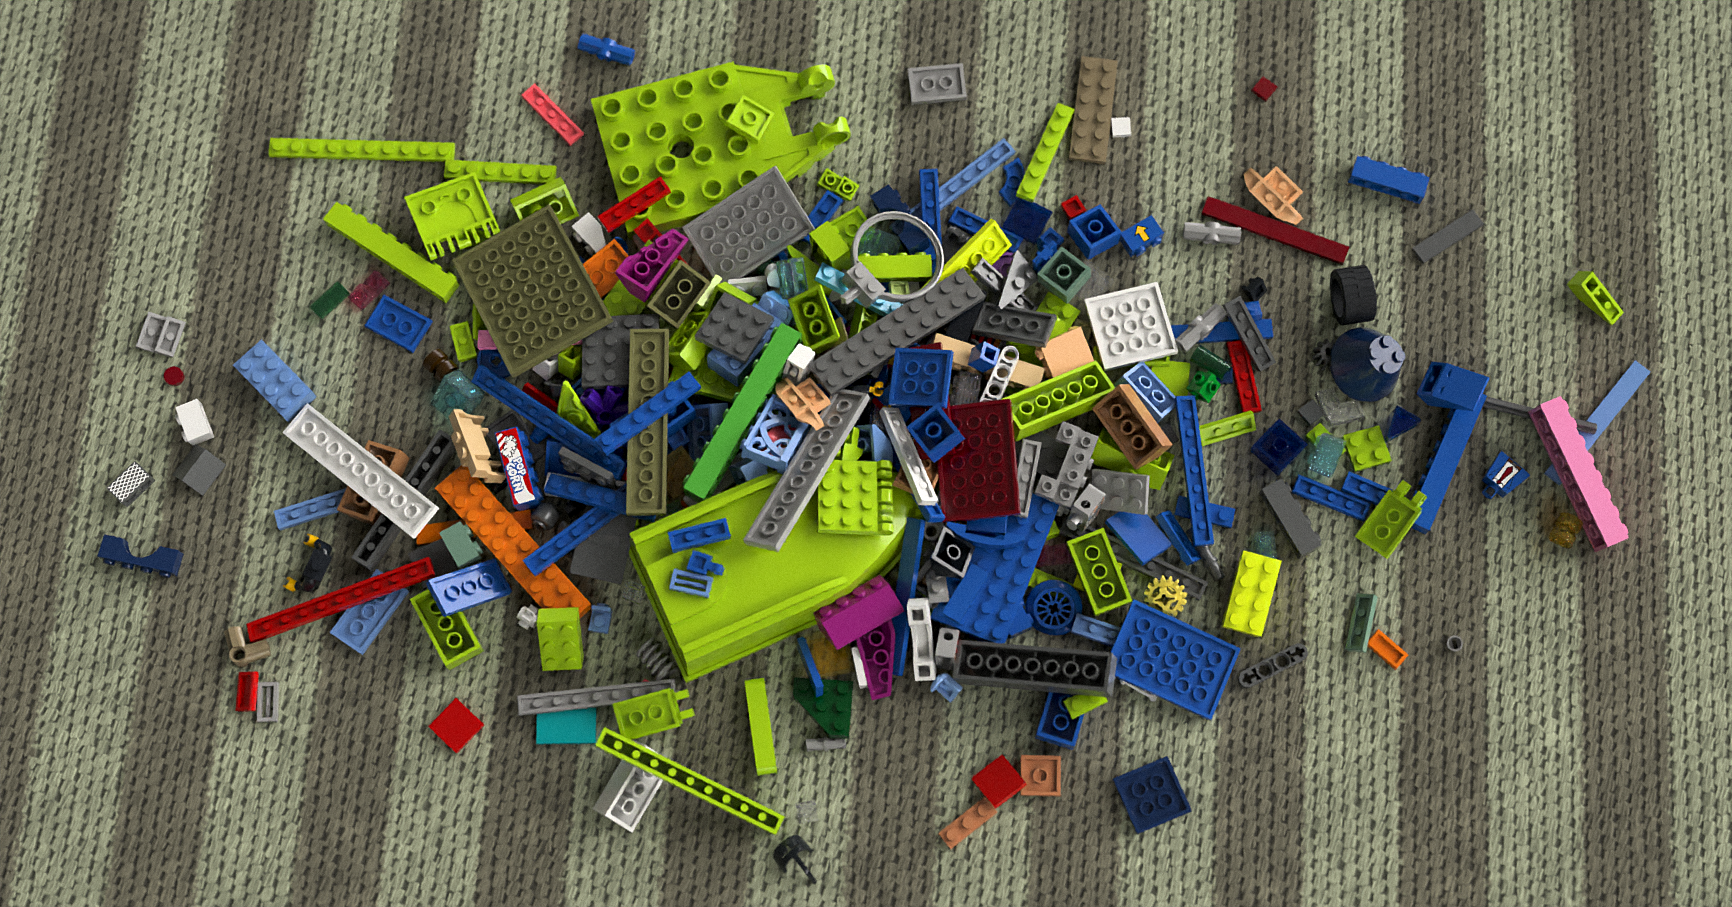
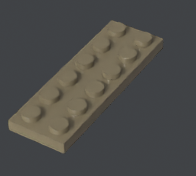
[1069,56,1118,164]

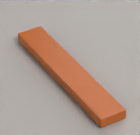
[416,509,533,546]

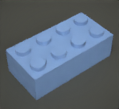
[707,303,785,387]
[233,339,316,423]

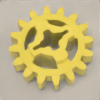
[1144,575,1187,616]

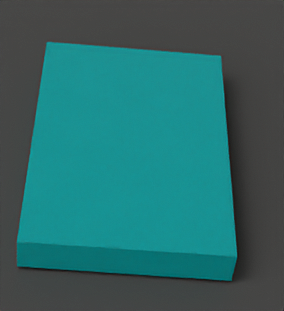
[536,708,597,745]

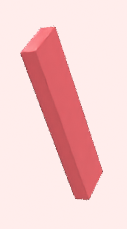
[521,83,584,146]

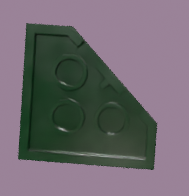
[793,677,853,739]

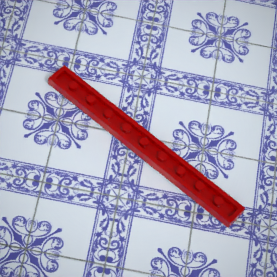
[246,557,435,643]

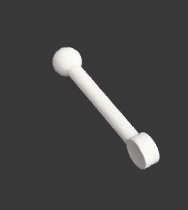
[1120,680,1157,702]

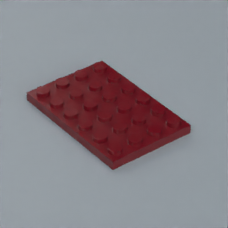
[938,398,1021,523]

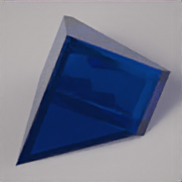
[1384,405,1421,443]

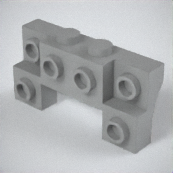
[1035,421,1099,510]

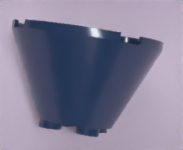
[1330,327,1405,402]

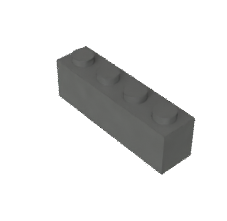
[1259,478,1322,560]

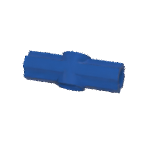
[578,34,635,66]

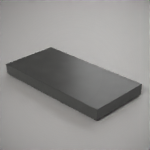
[972,302,1057,348]

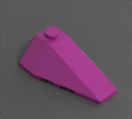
[615,229,689,303]
[856,619,895,700]

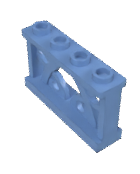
[740,394,811,475]

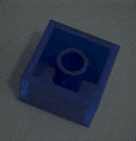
[1250,418,1308,476]

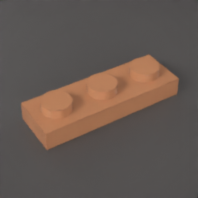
[938,797,998,850]

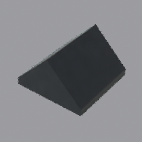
[930,527,976,579]

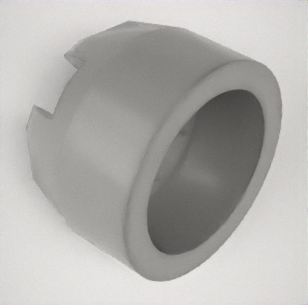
[1447,635,1463,652]

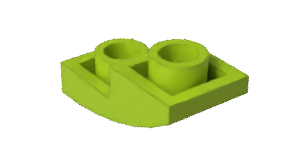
[817,168,860,201]

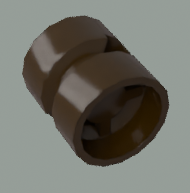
[422,348,459,384]

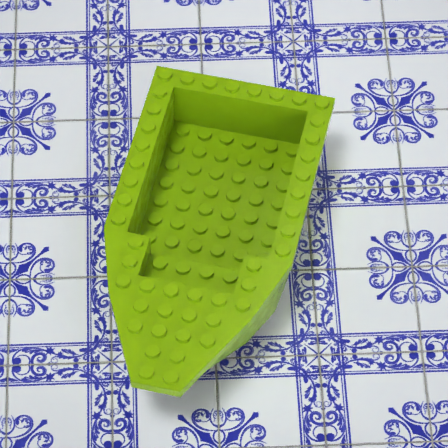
[629,468,940,683]

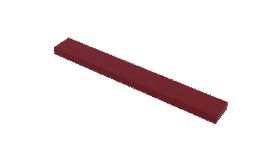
[1201,196,1349,265]

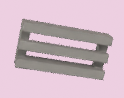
[257,682,279,723]

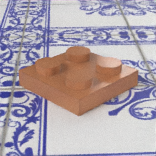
[1020,755,1061,797]

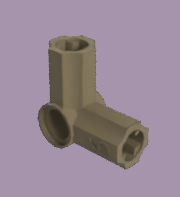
[224,626,271,668]

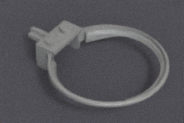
[840,211,944,309]

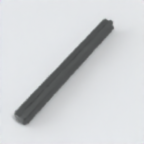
[1483,397,1597,435]

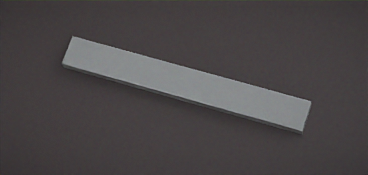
[517,679,676,716]

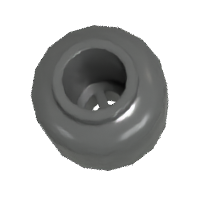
[530,502,559,532]

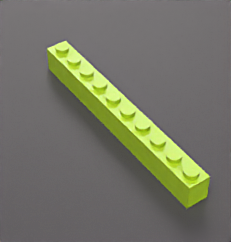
[594,727,785,835]

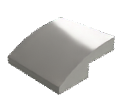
[136,312,186,358]

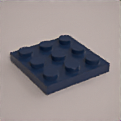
[1112,756,1192,835]

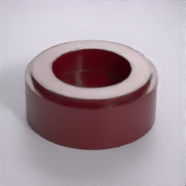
[164,366,184,386]

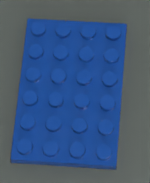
[1110,599,1241,721]

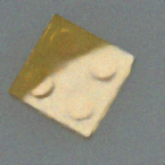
[808,637,855,679]

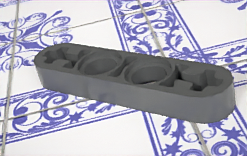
[1238,643,1308,689]

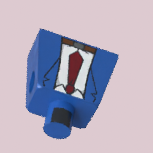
[1482,451,1530,499]

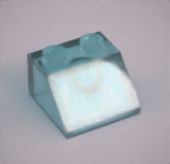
[431,369,486,420]

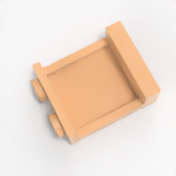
[1035,326,1094,379]

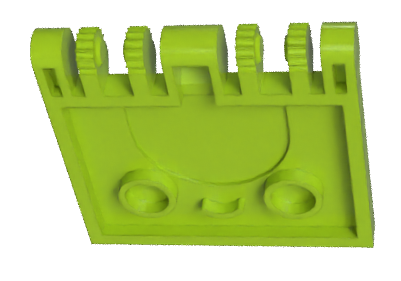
[404,172,500,261]
[817,460,894,536]

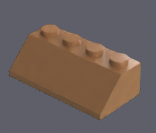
[1092,384,1172,470]
[337,440,410,526]

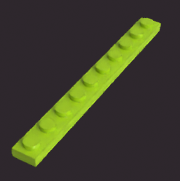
[268,138,455,162]

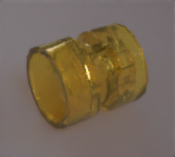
[1548,512,1583,549]

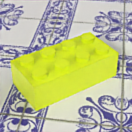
[1221,550,1282,637]

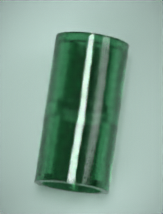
[309,281,350,320]
[1190,345,1233,381]

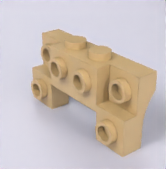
[448,409,506,483]

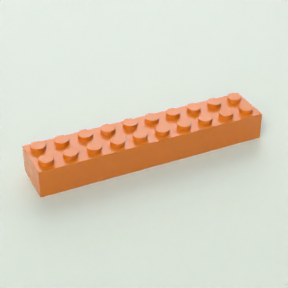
[435,465,592,618]

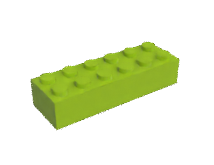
[1003,360,1115,442]

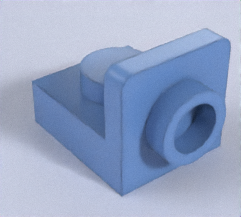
[588,603,613,634]

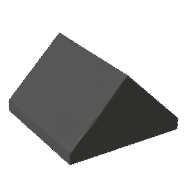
[172,444,226,496]

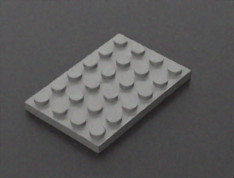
[682,166,815,284]

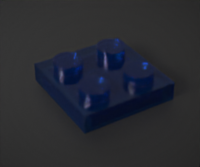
[1002,197,1053,245]

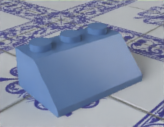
[1114,362,1176,424]
[687,403,728,463]
[854,424,893,462]

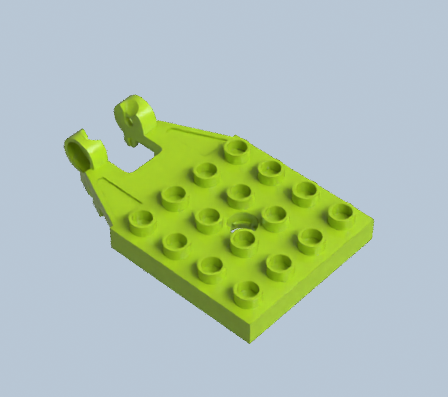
[591,61,851,240]

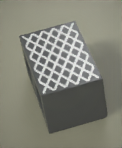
[107,461,156,507]

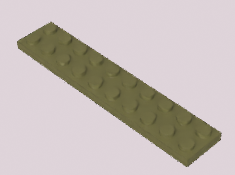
[626,329,669,516]

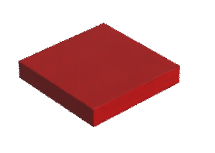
[428,698,485,754]
[971,754,1027,809]

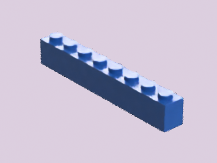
[1411,394,1487,534]

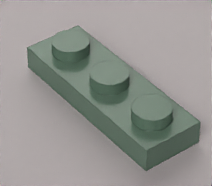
[1345,593,1378,653]

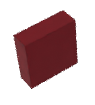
[1251,76,1278,102]

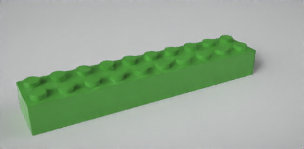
[682,322,802,503]

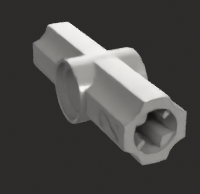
[1183,222,1241,245]
[1175,303,1227,353]

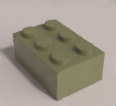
[645,260,711,329]

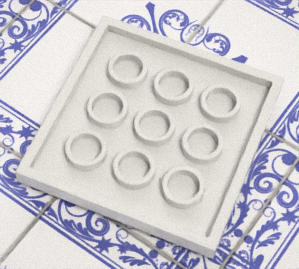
[1084,282,1178,371]

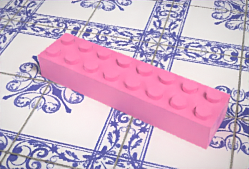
[1528,396,1629,552]

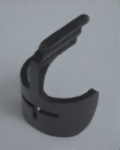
[773,835,817,884]

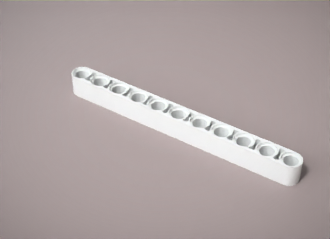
[924,346,1019,542]

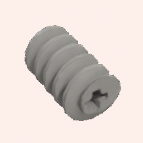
[636,637,678,681]

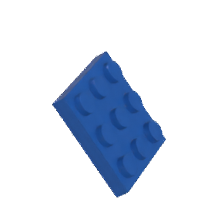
[888,348,954,409]

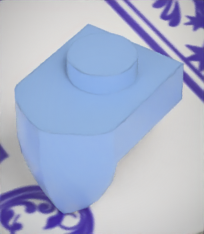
[930,673,963,703]

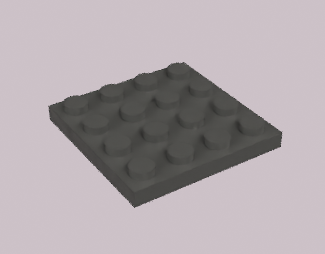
[582,314,660,390]

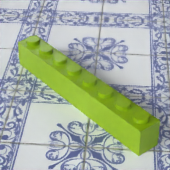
[323,202,459,303]

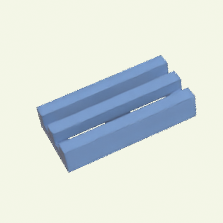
[669,569,713,598]

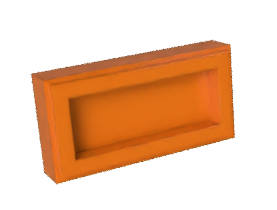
[1368,629,1408,670]

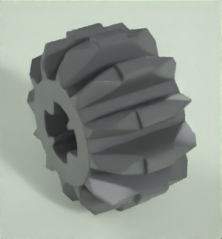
[1312,339,1335,371]

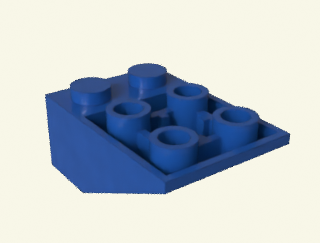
[1417,362,1490,411]

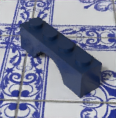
[870,185,930,255]
[97,534,184,578]

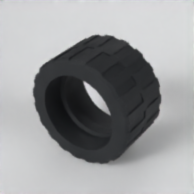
[1330,265,1377,326]

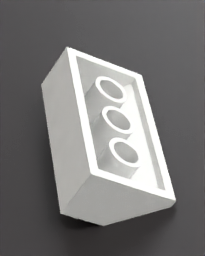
[593,740,663,832]

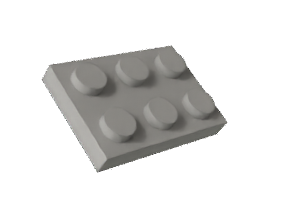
[908,63,967,105]
[1091,469,1150,515]

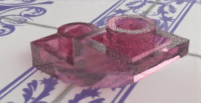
[348,270,390,310]
[1035,543,1072,567]

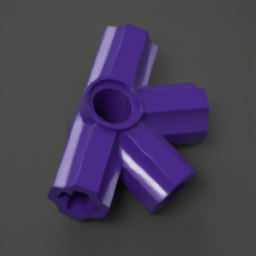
[580,386,629,428]

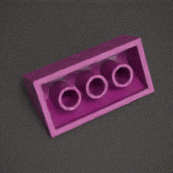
[813,575,904,650]

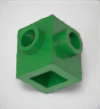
[1186,370,1221,403]

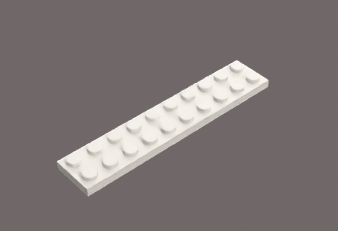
[282,403,439,539]

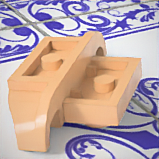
[1243,166,1303,225]
[775,377,831,431]

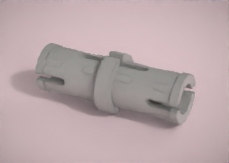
[806,736,846,752]

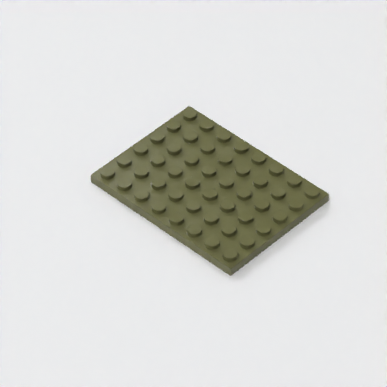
[452,204,613,378]

